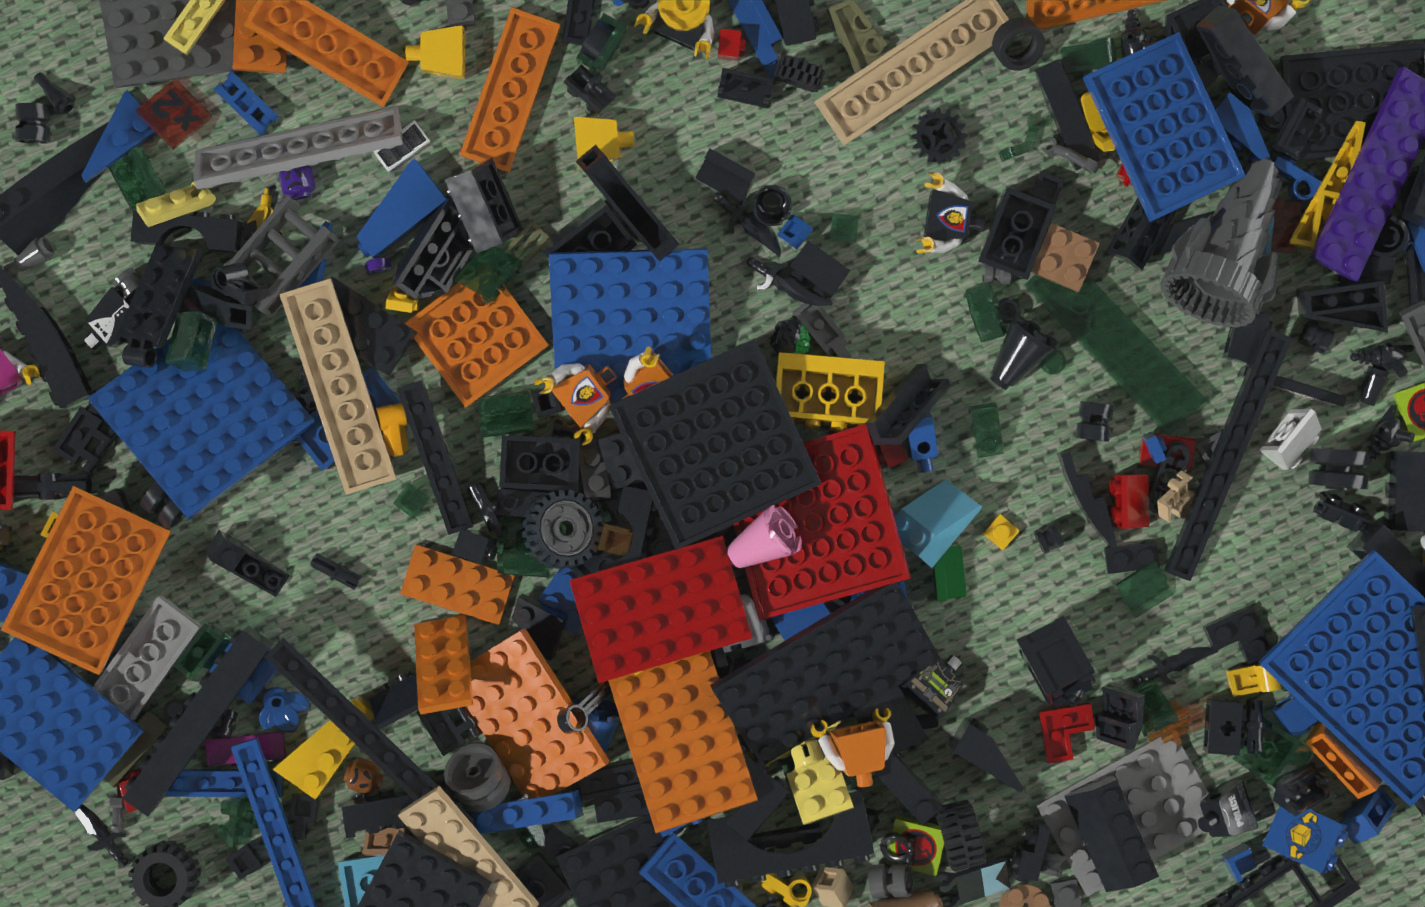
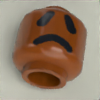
[344,758,384,795]

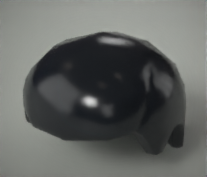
[753,184,792,226]

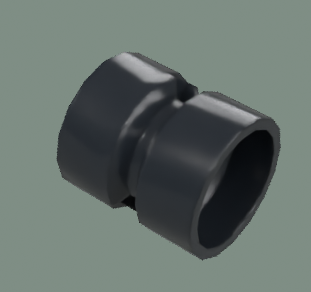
[15,103,51,144]
[1075,401,1114,442]

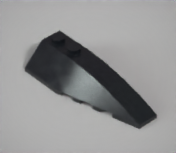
[0,122,109,255]

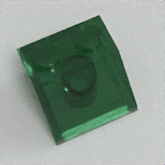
[497,515,551,578]
[1232,717,1314,789]

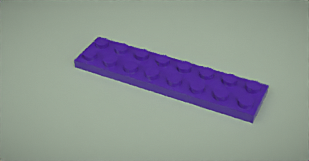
[1310,67,1425,281]

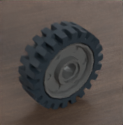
[522,490,603,569]

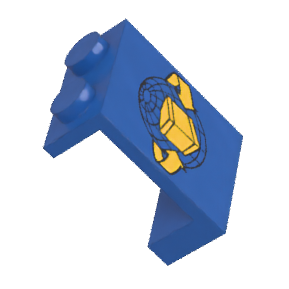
[1263,806,1348,873]

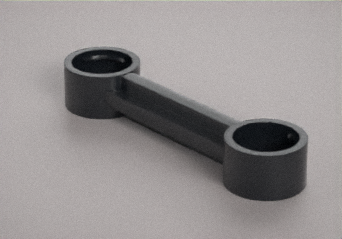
[557,681,612,734]

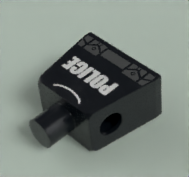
[1198,780,1259,837]

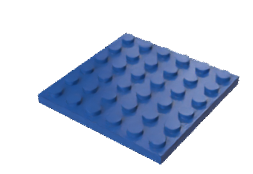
[549,248,711,409]
[88,316,315,520]

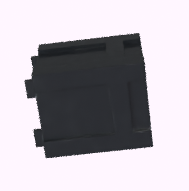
[1016,615,1096,707]

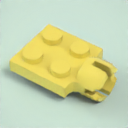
[786,740,854,825]

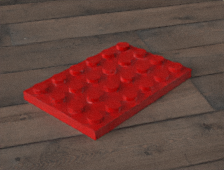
[569,536,752,683]

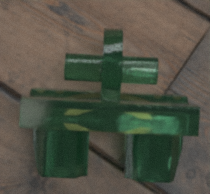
[217,797,259,847]

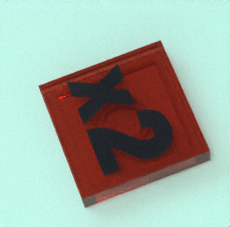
[136,80,212,150]

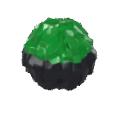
[770,318,811,354]

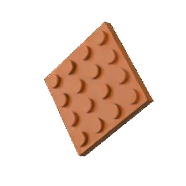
[405,262,550,408]

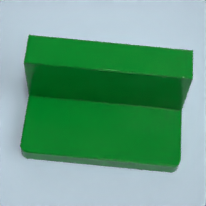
[932,545,967,602]

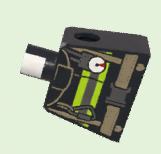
[899,655,963,721]

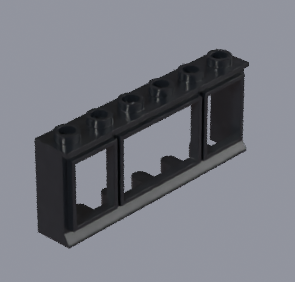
[1200,853,1361,907]

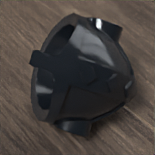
[1371,215,1414,257]

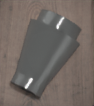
[14,237,55,271]

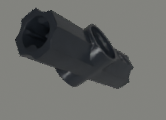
[13,473,92,500]

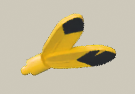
[243,187,283,240]

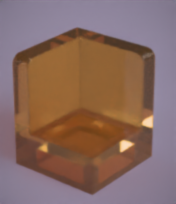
[598,524,633,556]

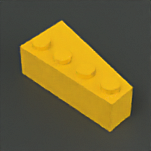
[273,696,375,800]

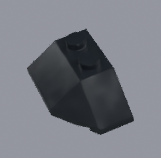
[393,198,473,300]

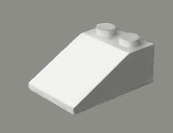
[1259,409,1322,470]

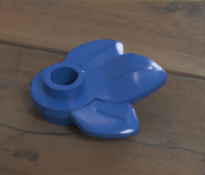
[259,687,311,732]

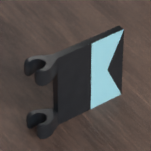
[936,857,1010,907]

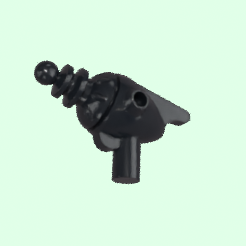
[1121,10,1156,58]
[1350,342,1414,377]
[1365,405,1415,463]

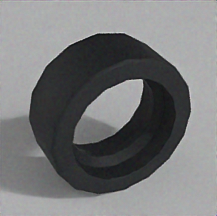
[992,17,1045,71]

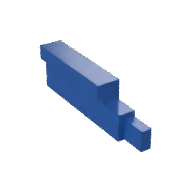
[727,0,782,80]

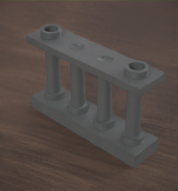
[224,195,340,319]

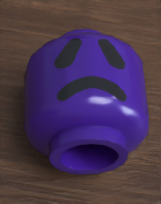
[279,165,316,201]

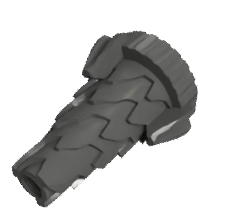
[1160,158,1282,328]

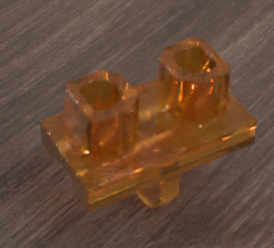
[1143,699,1192,746]

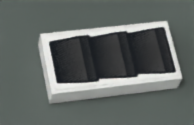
[373,120,431,173]

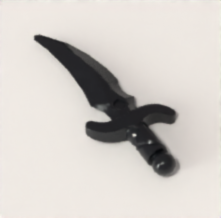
[713,192,781,257]
[746,257,833,306]
[1132,647,1218,686]
[74,804,128,867]

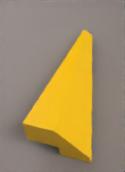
[1289,121,1366,251]

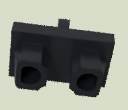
[563,64,616,115]

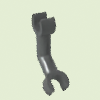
[1042,137,1100,174]

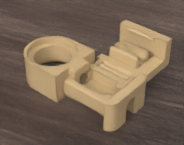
[1157,471,1195,522]

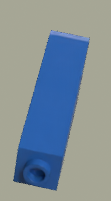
[357,158,447,259]

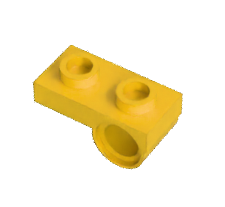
[386,286,420,313]
[1226,663,1284,697]
[761,873,812,907]

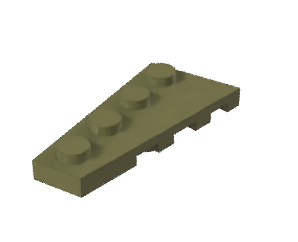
[827,0,890,74]

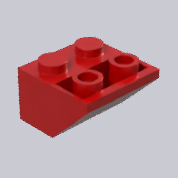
[1108,474,1149,529]

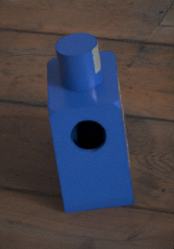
[906,412,938,473]

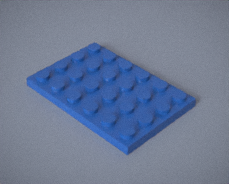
[1083,32,1246,222]
[0,637,145,812]

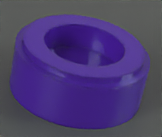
[365,257,392,274]

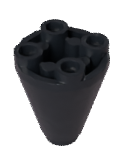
[990,315,1059,390]

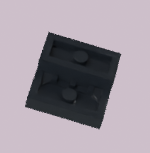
[1095,685,1144,750]

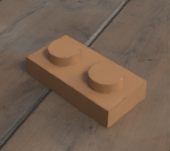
[362,828,411,856]

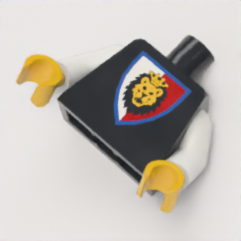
[634,2,715,59]
[916,172,986,254]

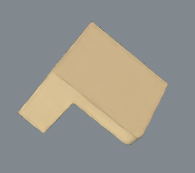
[811,866,854,907]

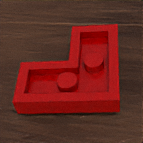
[1038,703,1095,764]

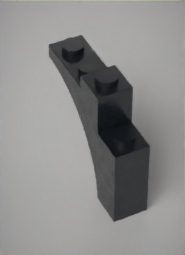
[575,144,680,261]

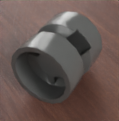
[868,863,913,899]

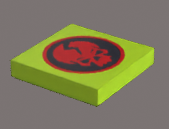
[1393,382,1425,443]
[886,815,944,876]

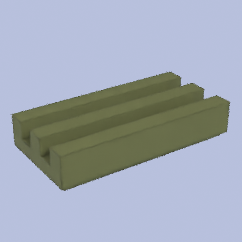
[497,220,551,276]

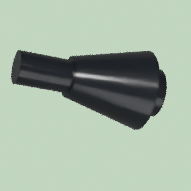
[34,72,75,115]

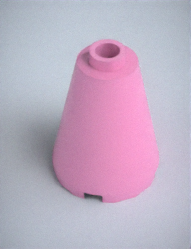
[727,505,802,568]

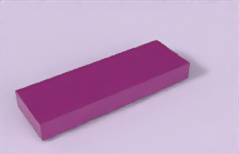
[205,731,286,766]

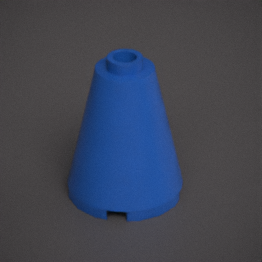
[573,697,621,754]

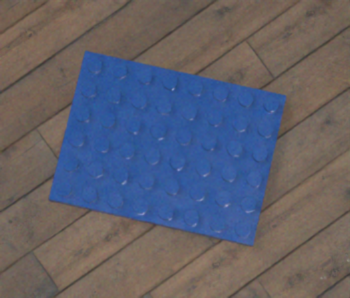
[1258,549,1425,807]

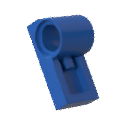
[1272,156,1322,202]

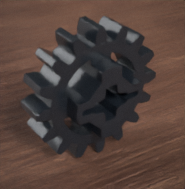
[910,107,968,166]

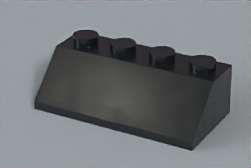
[1064,775,1159,892]

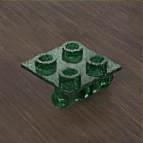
[454,246,523,305]

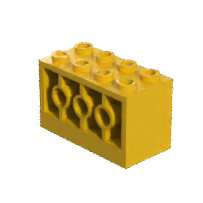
[775,352,885,432]

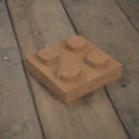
[1031,223,1100,292]

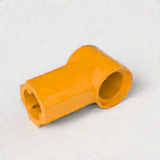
[376,402,409,457]

